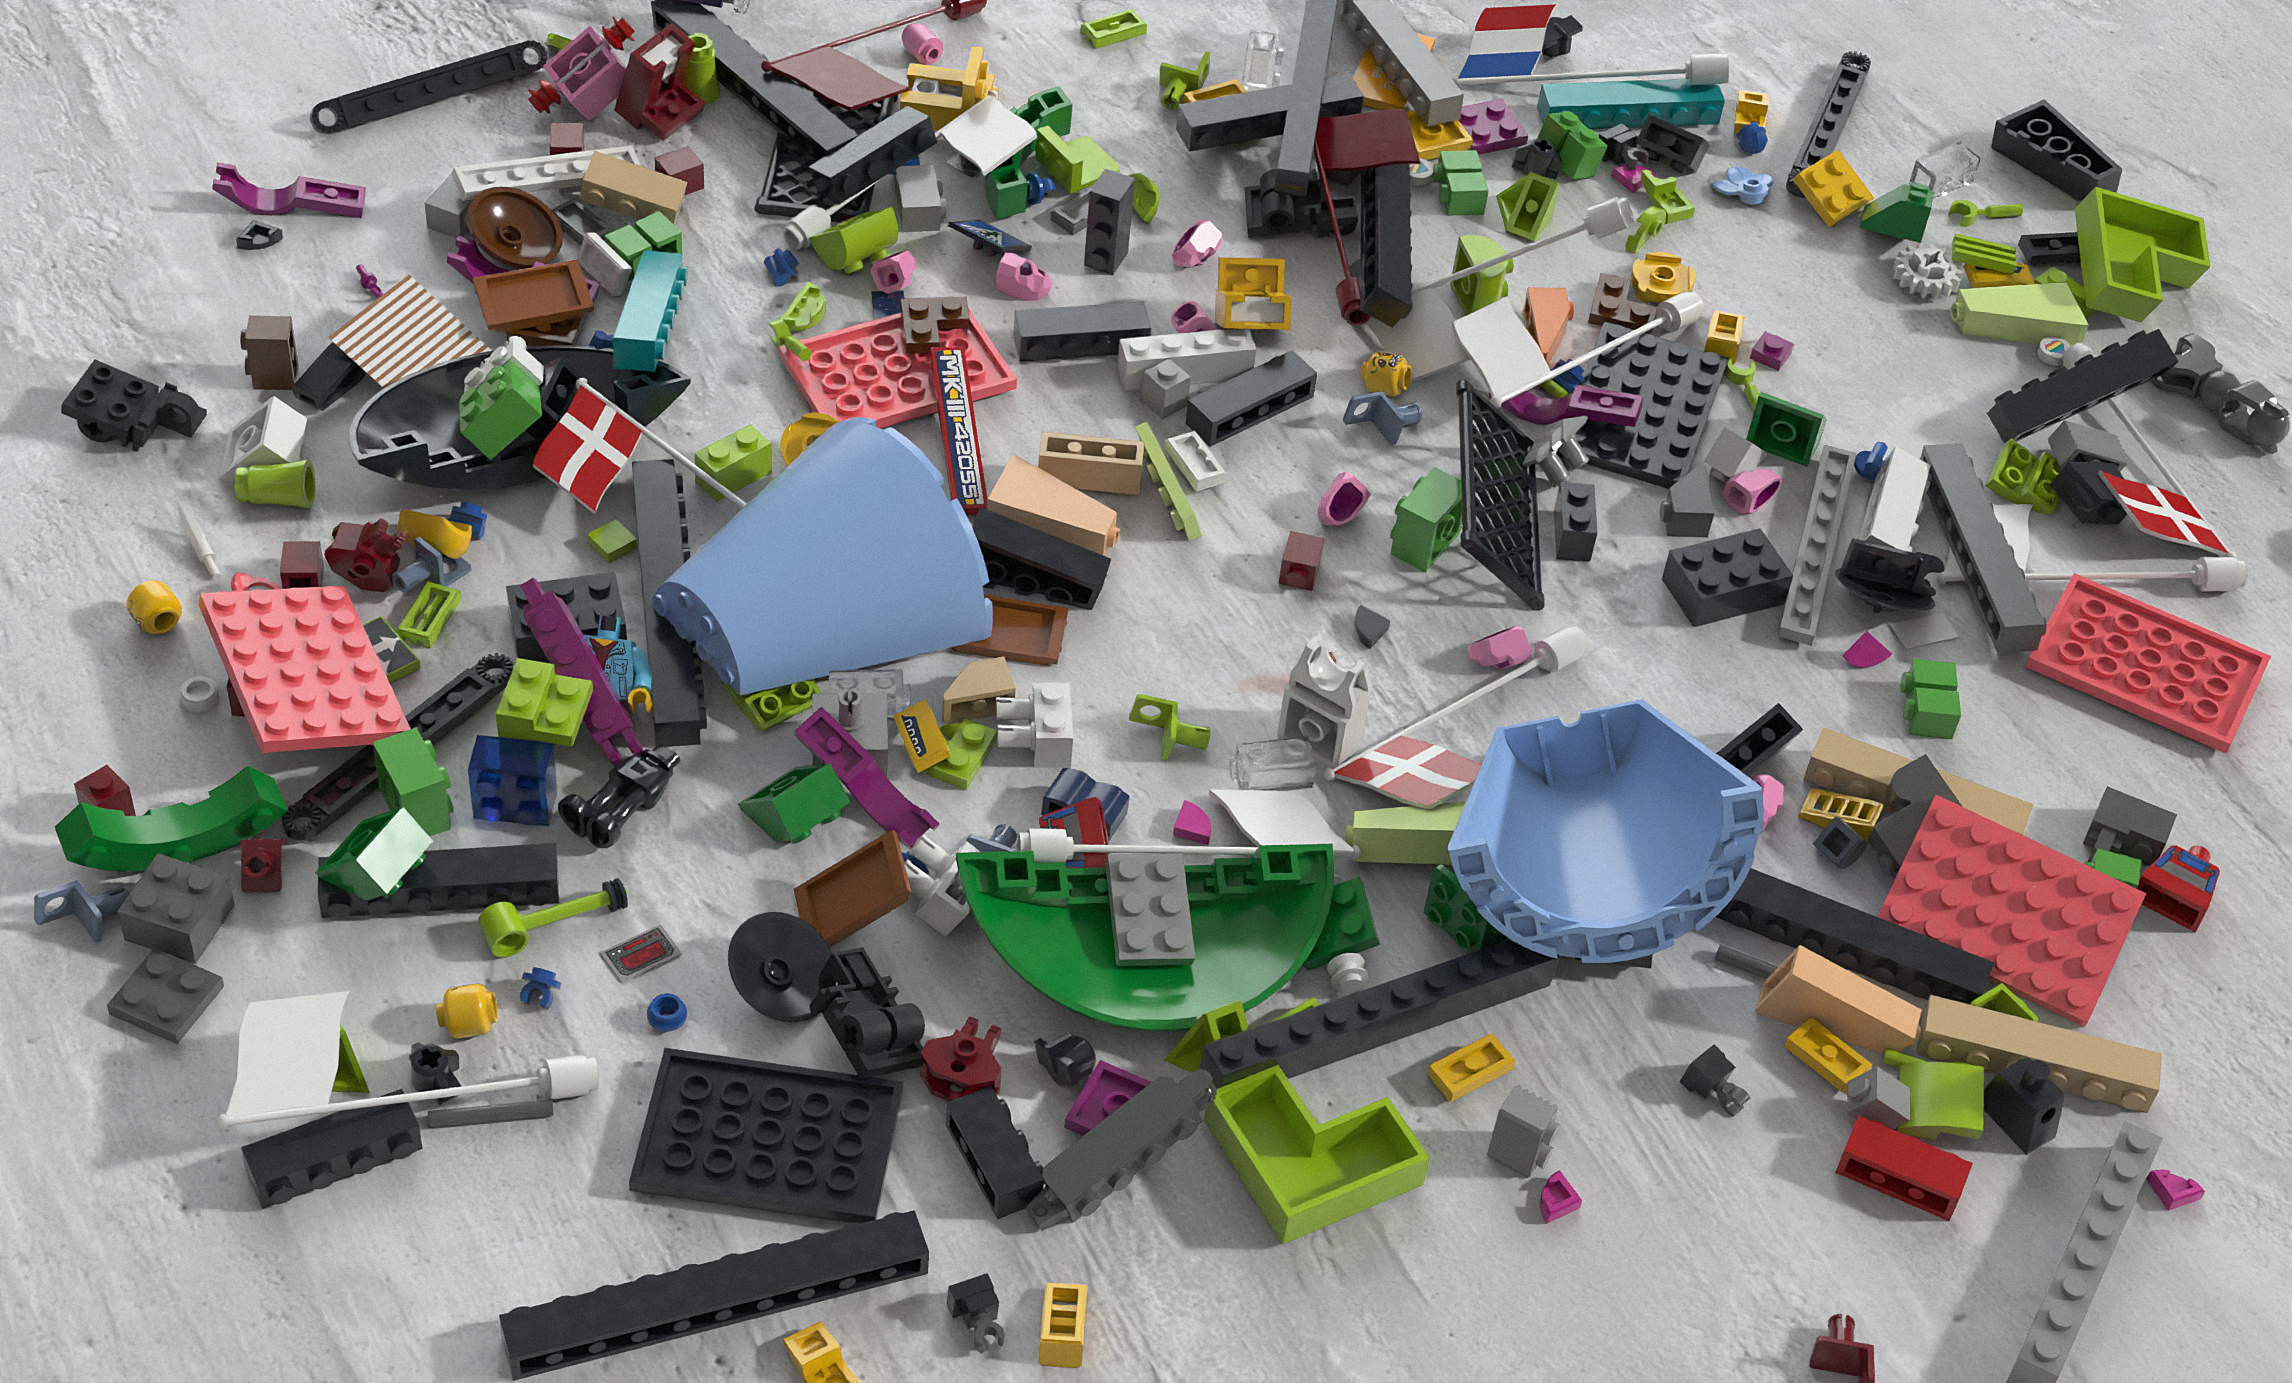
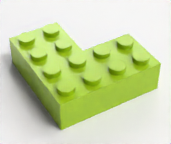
[2075,187,2211,322]
[1204,1065,1430,1245]

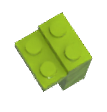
[496,658,593,789]

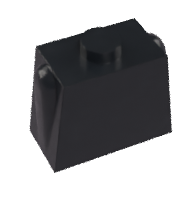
[2050,461,2127,524]

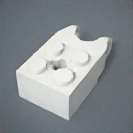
[1277,636,1372,769]

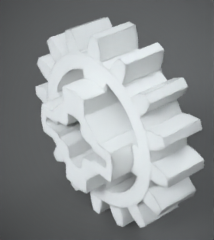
[1893,243,1964,299]

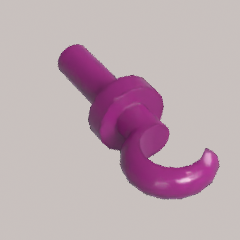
[356,264,383,299]

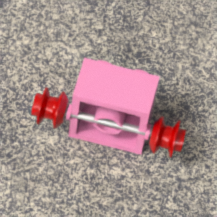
[528,16,635,122]

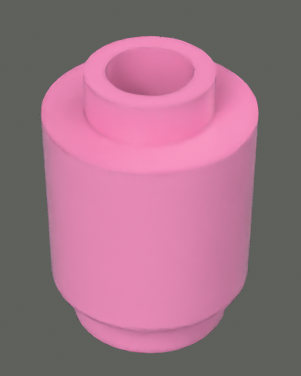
[901,23,943,65]

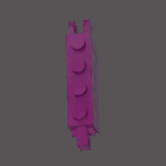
[520,578,644,767]

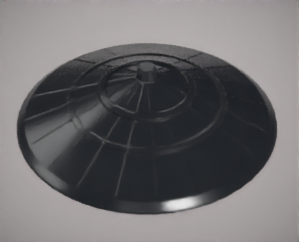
[1835,568,1935,613]
[728,912,837,1022]

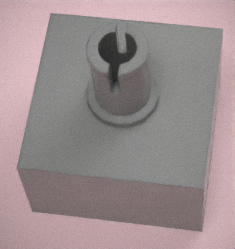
[812,688,888,777]

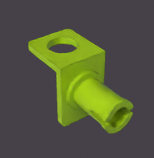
[1159,51,1210,110]
[1129,694,1211,761]

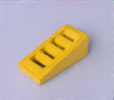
[1704,310,1745,365]
[1798,788,1884,845]
[1039,1282,1087,1368]

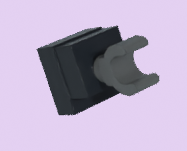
[1599,124,1649,170]
[1679,1044,1750,1117]
[946,1273,1005,1353]

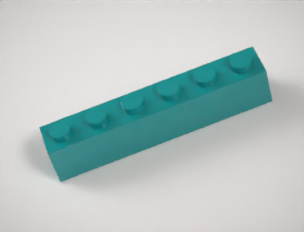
[1537,79,1725,129]
[613,250,688,372]

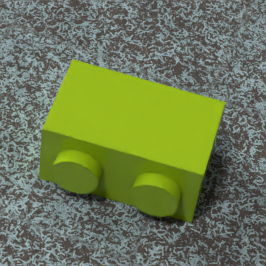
[694,424,772,502]

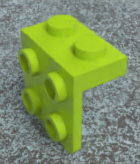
[1035,126,1120,194]

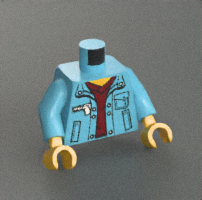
[555,615,653,713]

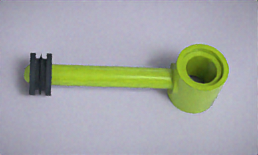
[478,878,628,958]

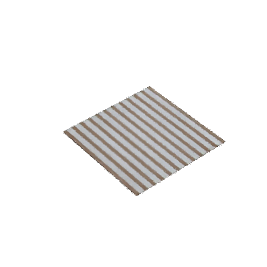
[328,275,492,388]

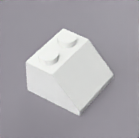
[219,396,307,482]

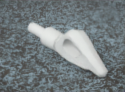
[178,507,221,579]

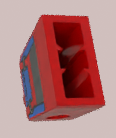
[1039,797,1111,868]
[2137,845,2220,933]

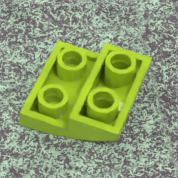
[1985,438,2061,515]
[721,679,822,732]
[1896,1062,1984,1141]

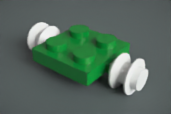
[1304,862,1380,994]

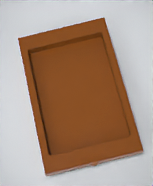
[473,259,594,333]
[952,594,1068,665]
[794,830,912,947]

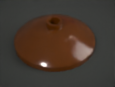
[467,186,563,269]

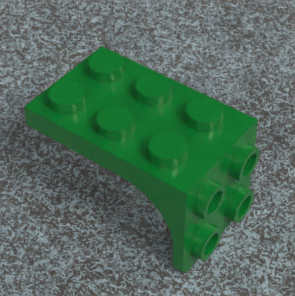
[1423,864,1508,953]

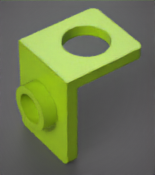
[1970,983,2038,1022]

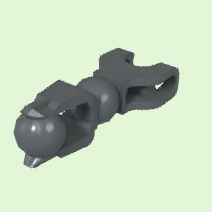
[2151,333,2290,454]

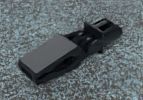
[293,342,365,411]

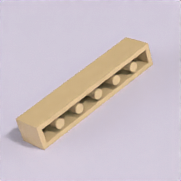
[1803,727,2034,835]
[1916,995,2162,1113]

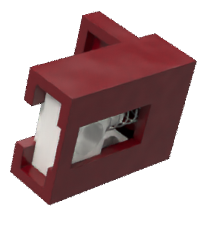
[614,23,706,141]

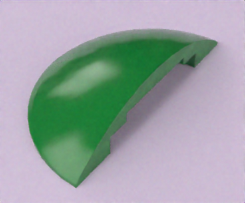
[955,843,1334,1032]

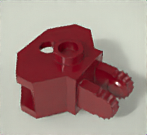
[324,518,407,592]
[920,1016,1002,1101]

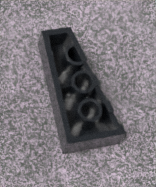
[1991,99,2122,201]
[972,507,1111,610]

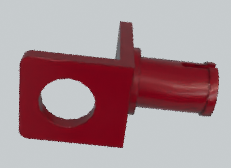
[241,838,287,892]
[1809,1314,1875,1383]

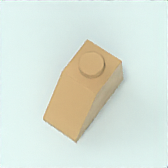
[942,657,1016,725]

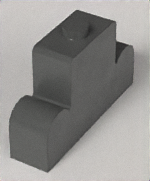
[1868,754,1963,879]

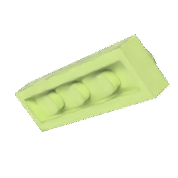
[1135,422,1202,541]

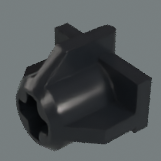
[1542,15,1583,56]
[1512,139,1562,180]
[1034,1032,1096,1087]
[409,1042,462,1105]

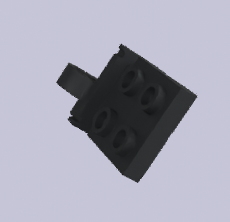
[1245,169,1358,238]
[61,359,207,452]
[809,947,925,1079]

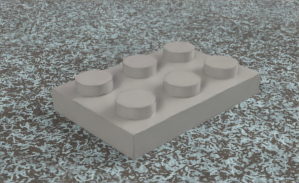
[1105,853,1195,966]

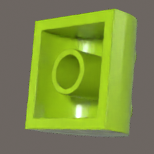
[809,207,899,274]
[1450,235,1514,316]

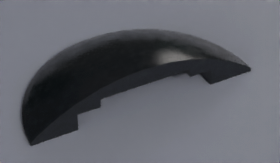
[349,345,691,490]

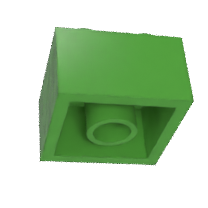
[459,359,542,460]
[1390,467,1462,572]
[373,727,454,837]

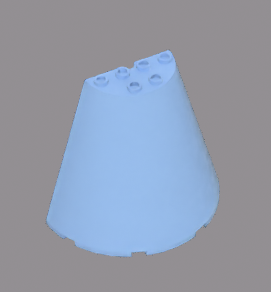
[652,417,993,695]
[1448,699,1764,963]

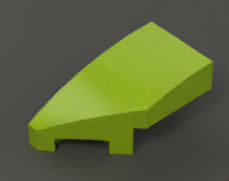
[1640,170,1695,224]

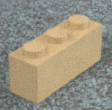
[579,151,688,224]
[1038,432,1144,495]

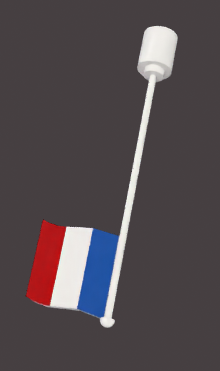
[1453,4,1729,86]

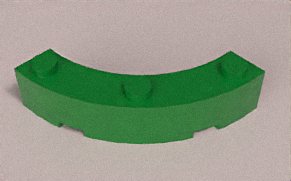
[985,86,1073,219]
[54,766,288,871]

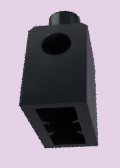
[1984,1057,2065,1155]

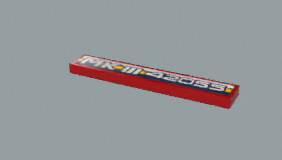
[930,347,987,516]

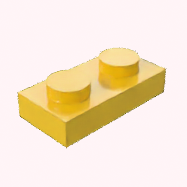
[1784,1017,1873,1095]
[1427,1033,1516,1102]

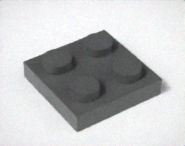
[107,948,224,1044]

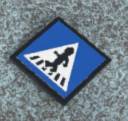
[948,220,1032,257]

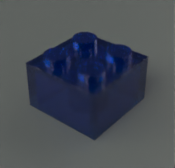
[468,735,558,826]

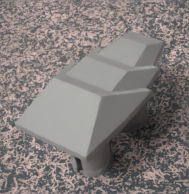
[1523,416,1589,488]

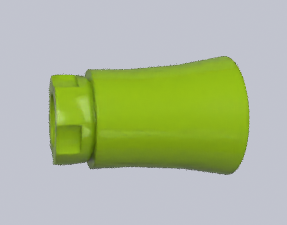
[683,33,721,105]
[234,459,316,509]

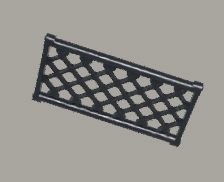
[754,80,899,223]
[1456,380,1545,610]

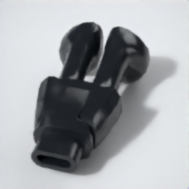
[558,744,680,848]

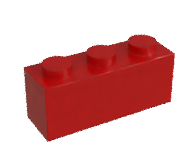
[1835,1115,1973,1221]

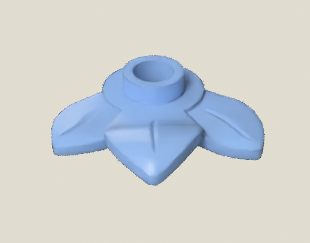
[1711,167,1773,204]

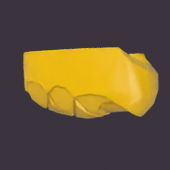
[397,509,472,559]

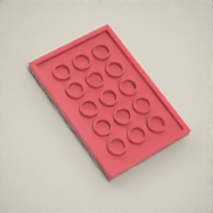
[779,296,1017,428]
[2026,573,2271,753]
[198,586,411,753]
[1877,795,2146,1027]

